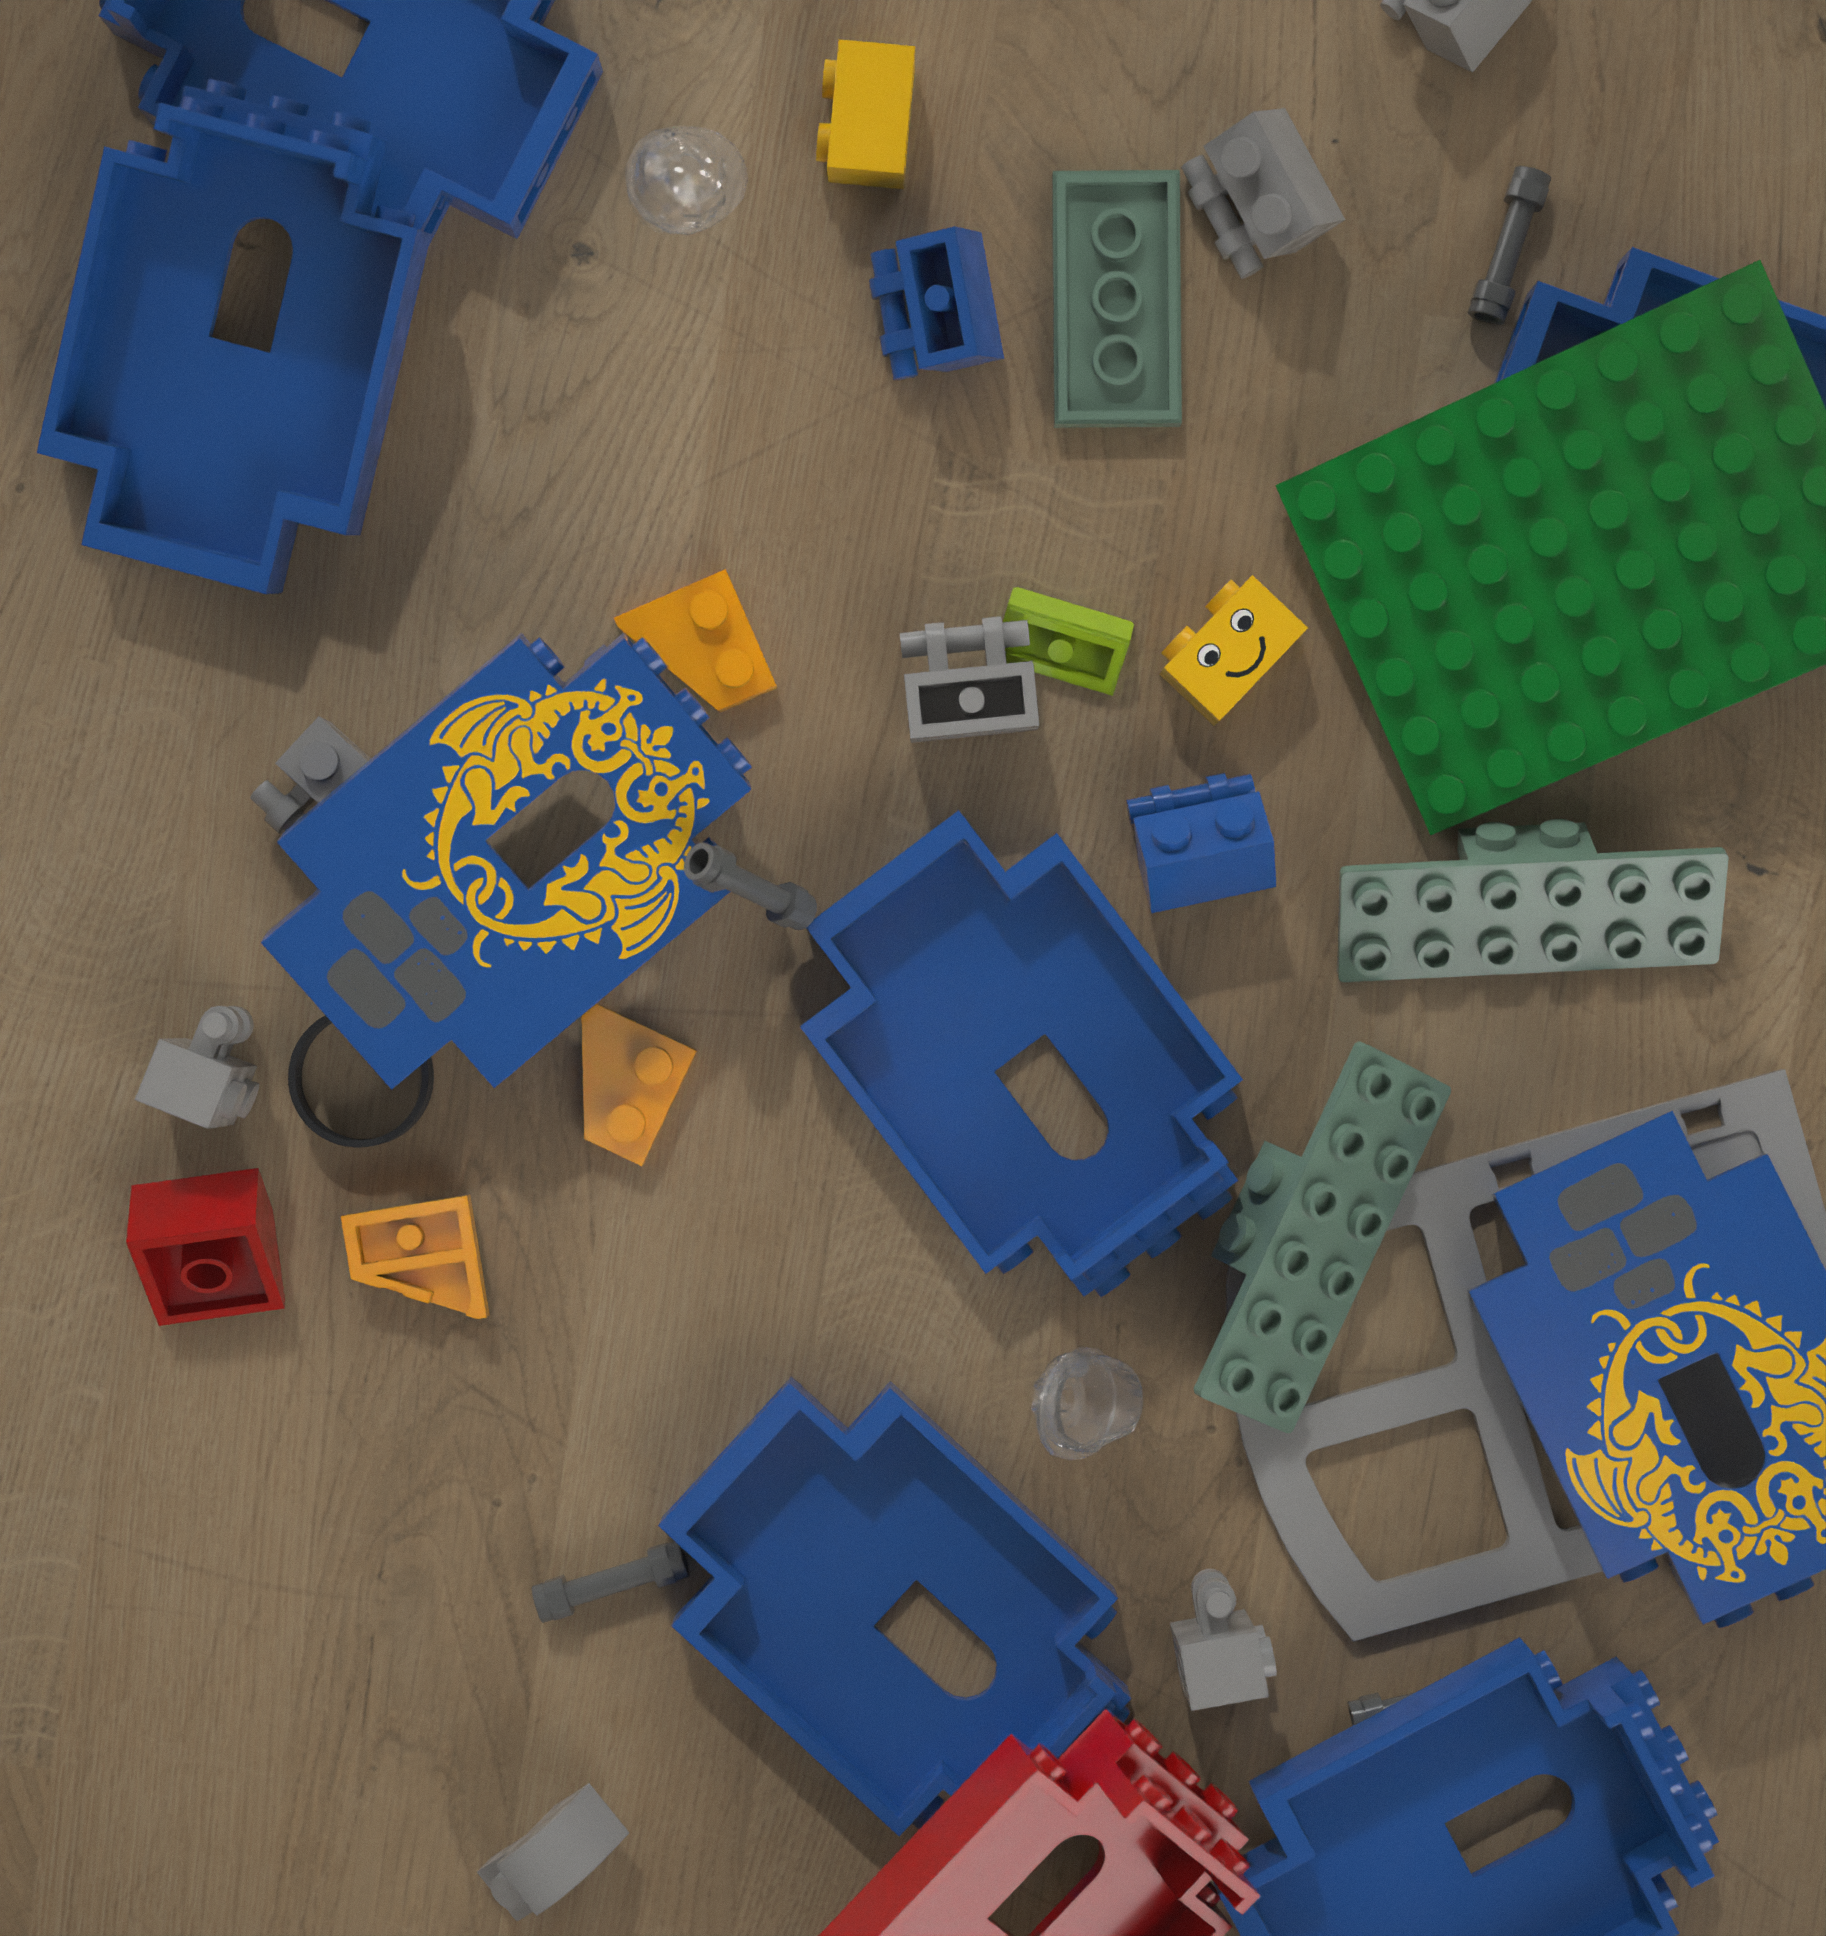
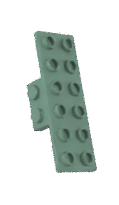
[1337,819,1729,982]
[1194,1041,1451,1434]

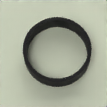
[288,1015,434,1148]

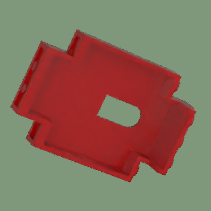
[818,1709,1261,1936]

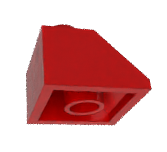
[126,1168,285,1326]

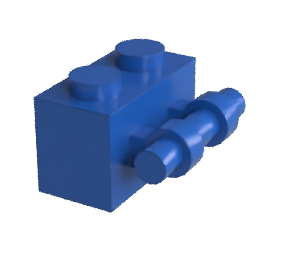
[869,226,1004,380]
[1126,773,1276,913]

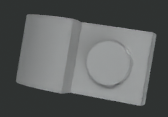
[477,1783,629,1921]

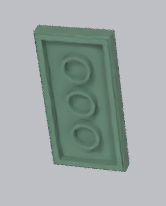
[1052,170,1182,428]

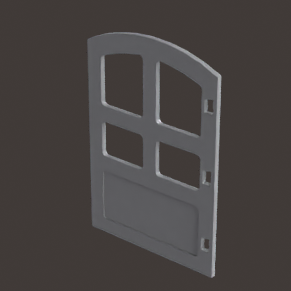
[1225,1069,1826,1642]

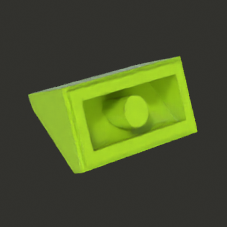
[1003,587,1134,696]

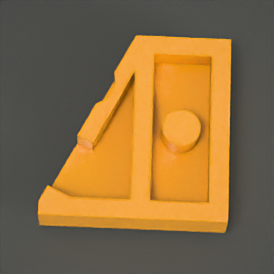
[614,569,777,713]
[581,1003,697,1166]
[341,1195,490,1319]

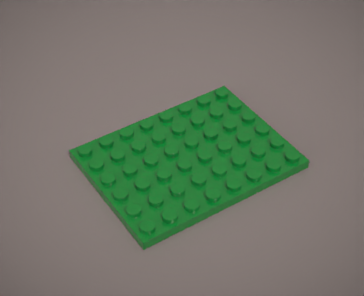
[1275,260,1826,836]

